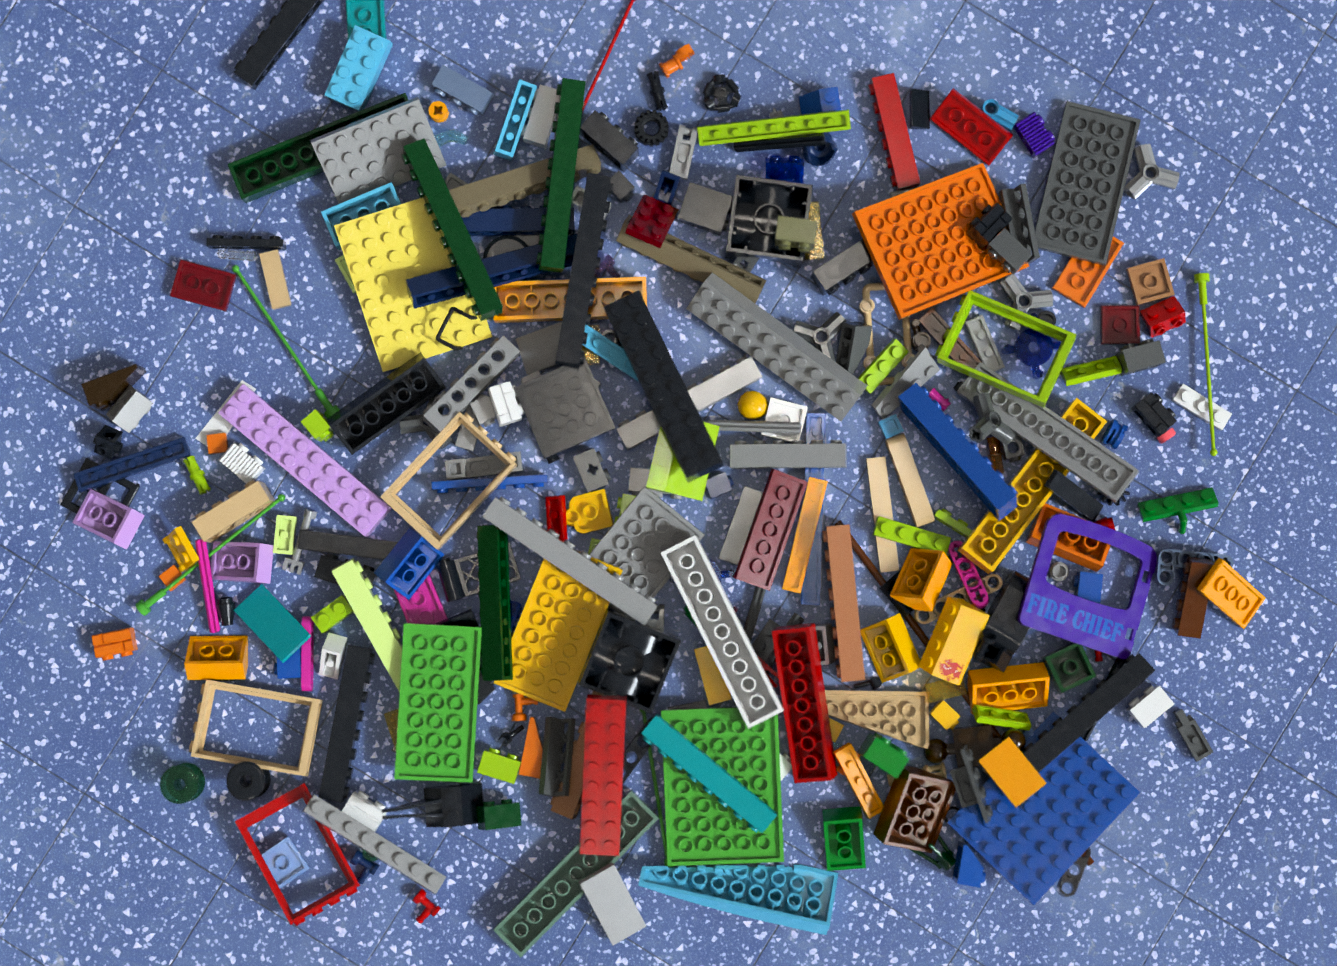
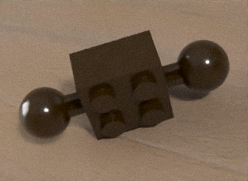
[923,724,1026,767]

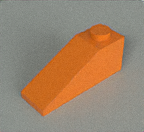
[519,716,543,779]

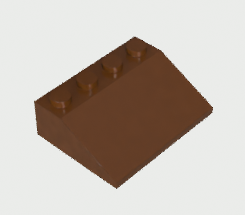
[873,765,956,853]

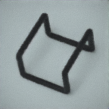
[436,307,478,350]

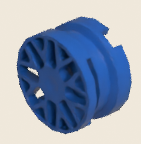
[1101,419,1128,450]

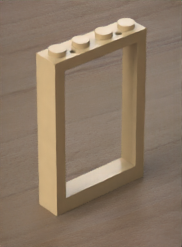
[380,412,517,550]
[189,680,323,777]

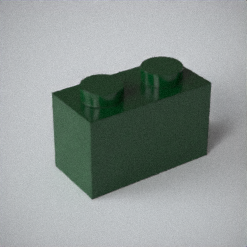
[476,799,521,830]

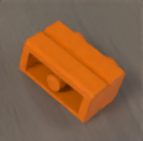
[92,627,138,661]

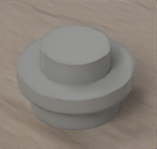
[1049,562,1069,581]

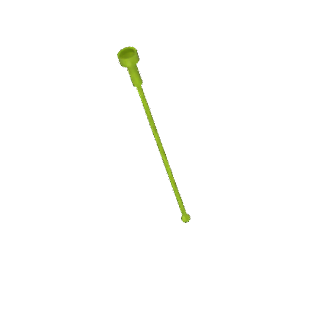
[1194,273,1218,456]

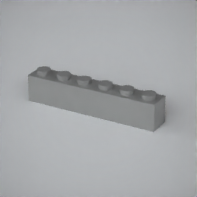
[730,440,847,469]

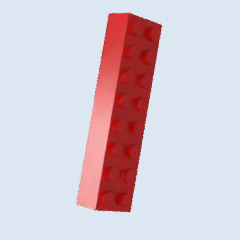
[771,623,837,783]
[580,694,627,856]

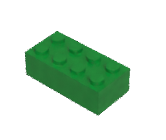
[857,732,909,779]

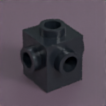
[93,425,123,460]

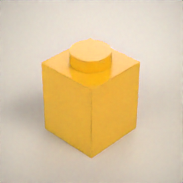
[929,699,960,730]

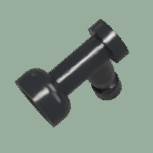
[973,630,997,660]

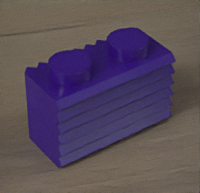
[1013,112,1055,158]

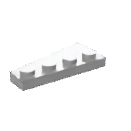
[872,343,940,420]

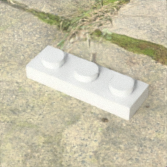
[1172,384,1232,431]

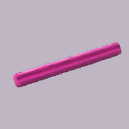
[195,539,220,633]

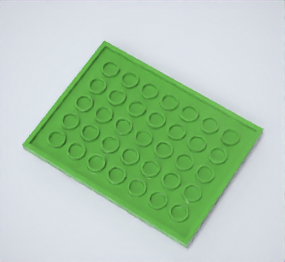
[661,707,784,866]

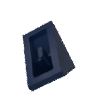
[654,170,680,205]

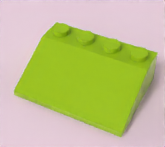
[646,422,720,501]

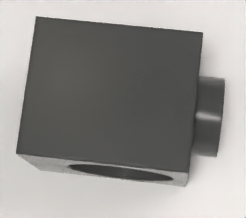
[999,434,1025,462]

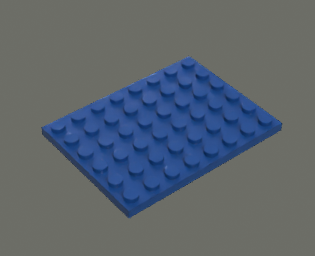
[947,712,1140,906]

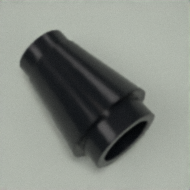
[216,597,235,626]

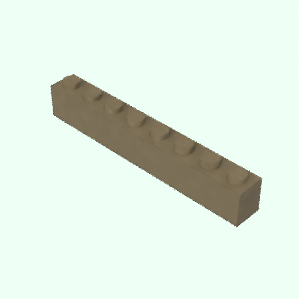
[449,144,601,218]
[616,215,767,304]

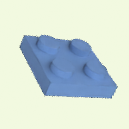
[262,836,310,889]

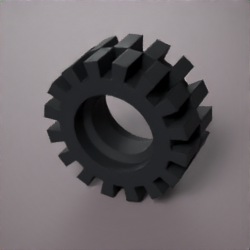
[634,110,668,147]

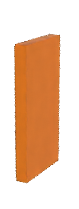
[1051,236,1124,308]

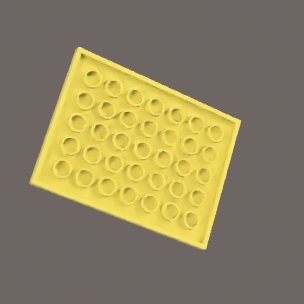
[334,198,492,372]

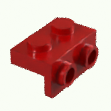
[1140,296,1186,338]

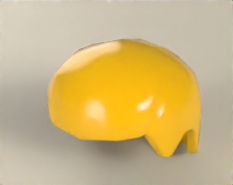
[737,391,768,420]

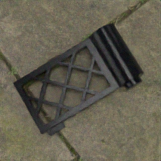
[436,543,521,603]

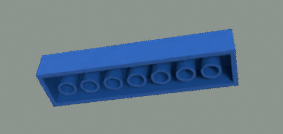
[898,383,1018,521]

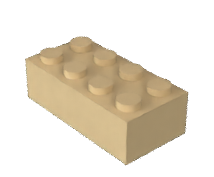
[192,480,275,543]

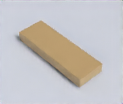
[259,249,292,310]

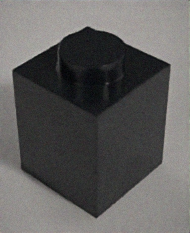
[610,171,635,203]

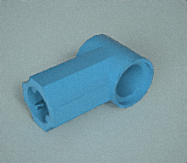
[981,99,1019,131]

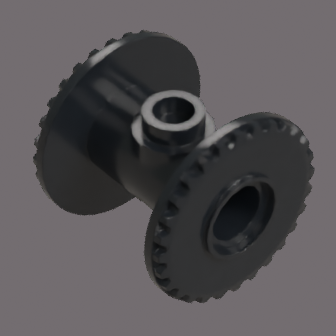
[226,761,271,800]

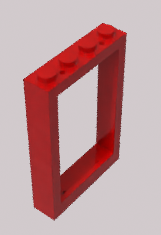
[235,783,360,926]

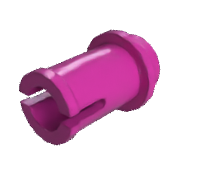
[928,388,951,412]

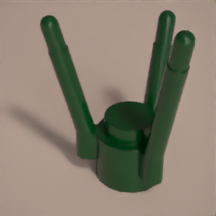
[909,835,956,871]

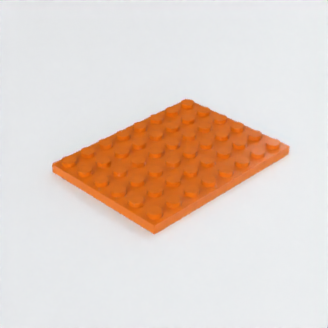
[852,163,1029,320]

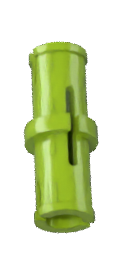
[183,455,211,495]

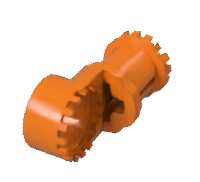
[659,44,695,78]

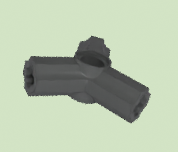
[793,312,847,362]
[968,393,1015,445]
[399,394,453,450]

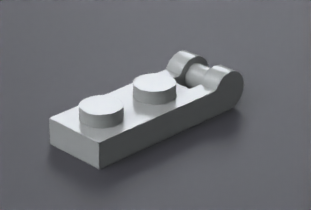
[669,125,698,180]

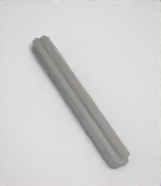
[707,420,801,433]

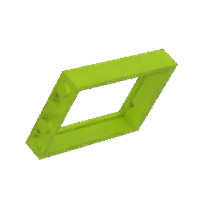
[935,291,1076,408]

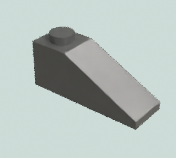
[836,322,872,375]

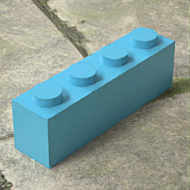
[493,79,537,161]

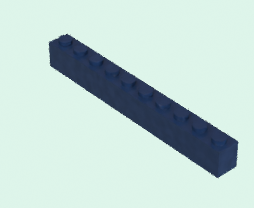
[406,234,598,309]

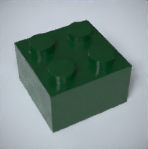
[1041,643,1097,693]

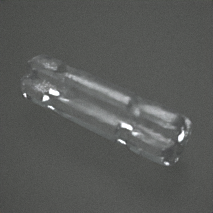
[217,248,256,261]

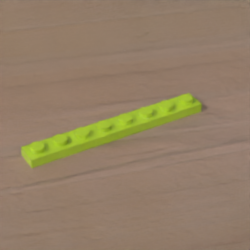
[697,109,851,146]

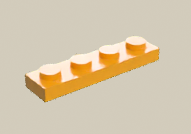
[833,742,884,819]

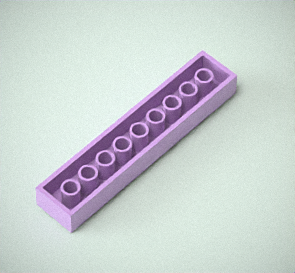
[219,384,392,537]

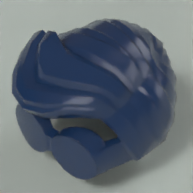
[802,132,838,167]

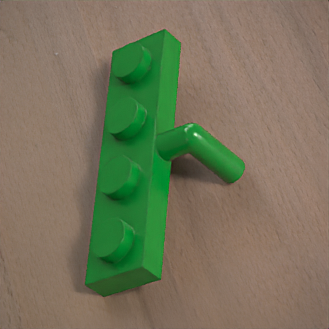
[1137,487,1218,534]

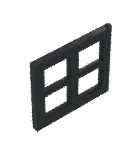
[60,458,140,514]

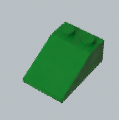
[822,806,866,871]

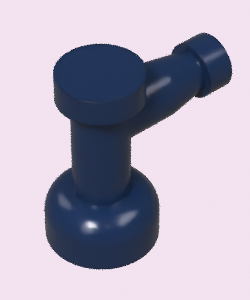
[349,850,380,884]

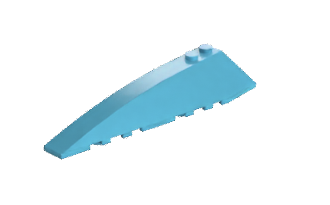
[638,865,838,935]

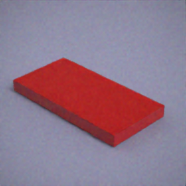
[930,88,1013,166]

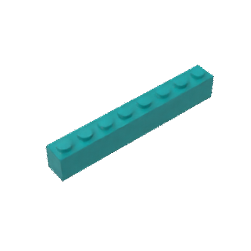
[641,714,777,833]

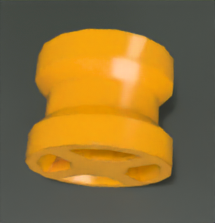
[428,101,449,123]

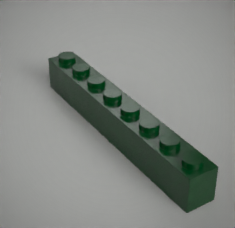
[476,525,513,681]

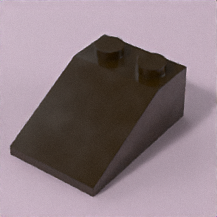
[81,364,146,411]

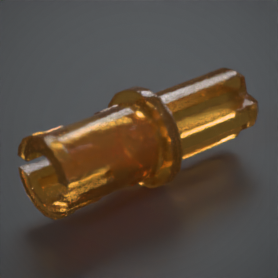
[987,437,1004,474]

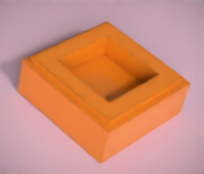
[206,433,228,454]
[158,565,187,592]

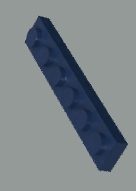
[73,437,191,493]

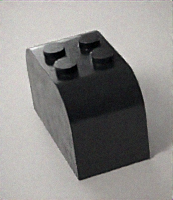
[980,570,1030,657]

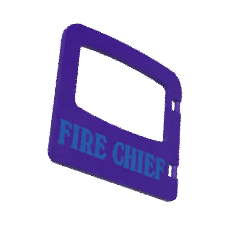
[1018,514,1157,659]

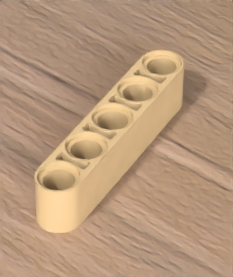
[885,433,935,528]
[914,574,1002,624]

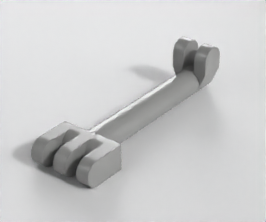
[282,508,317,575]

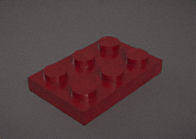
[625,194,679,248]
[170,260,237,312]

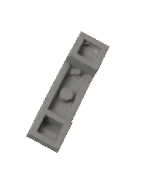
[445,451,523,480]

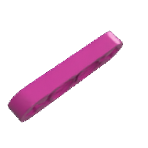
[948,541,989,609]
[301,616,314,691]

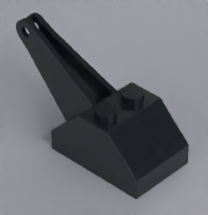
[381,783,484,827]

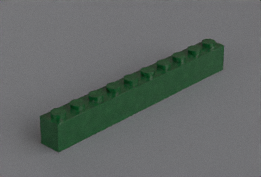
[536,78,586,273]
[401,138,503,321]

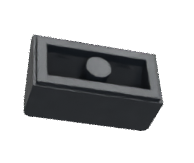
[910,89,930,129]

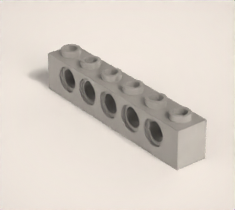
[423,335,520,434]

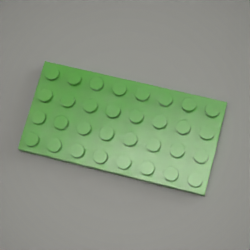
[394,623,482,783]

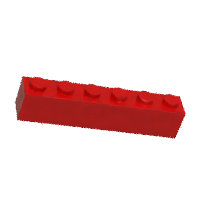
[868,73,920,191]

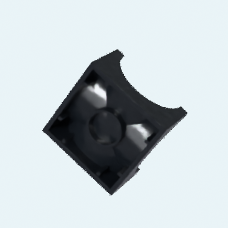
[725,175,813,268]
[578,608,681,714]

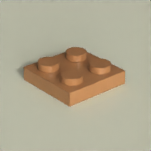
[1126,258,1175,305]

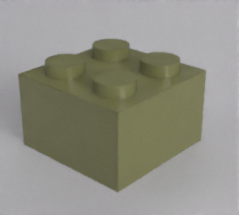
[775,216,817,253]

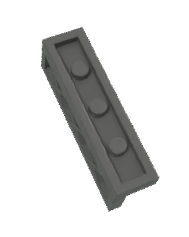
[999,184,1040,264]
[539,717,576,797]

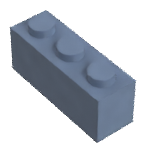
[431,65,494,116]

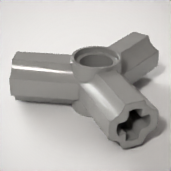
[1124,144,1180,200]
[999,274,1053,331]

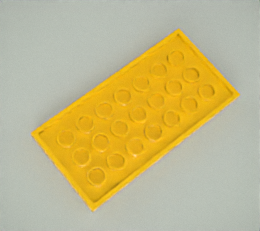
[494,551,623,712]

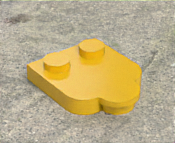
[566,489,614,533]

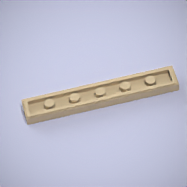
[866,456,899,573]

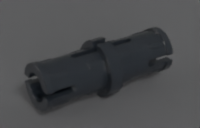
[647,71,668,111]

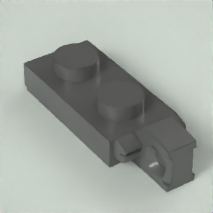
[1173,708,1213,762]

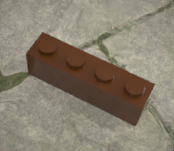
[1172,557,1214,639]

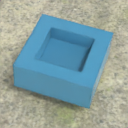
[878,414,904,439]

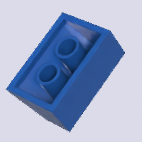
[374,528,445,600]

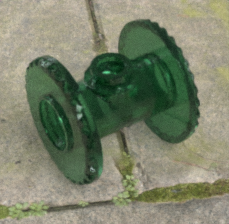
[160,763,205,804]

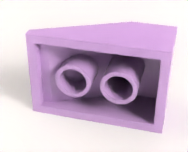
[72,489,145,550]
[211,541,274,584]

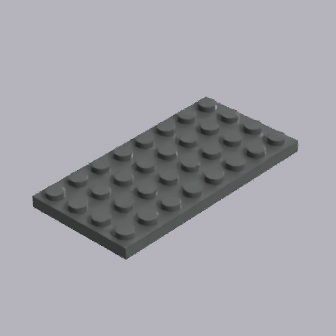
[1035,101,1141,266]

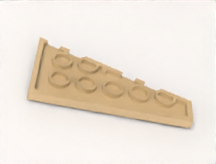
[825,690,929,749]

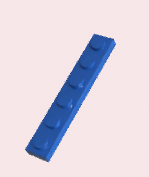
[432,474,548,494]

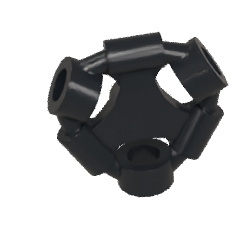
[703,74,741,113]

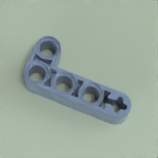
[1153,549,1234,586]

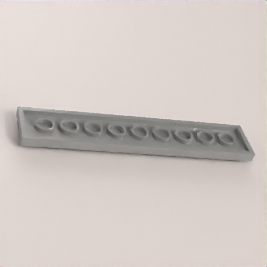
[957,362,1139,503]

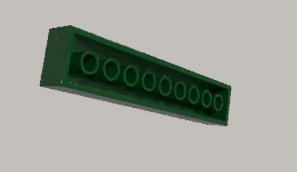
[228,93,409,203]

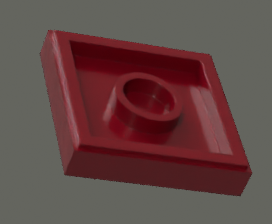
[1100,305,1140,344]

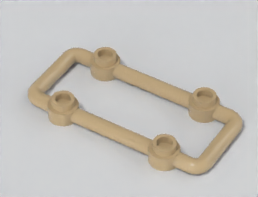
[859,283,915,385]

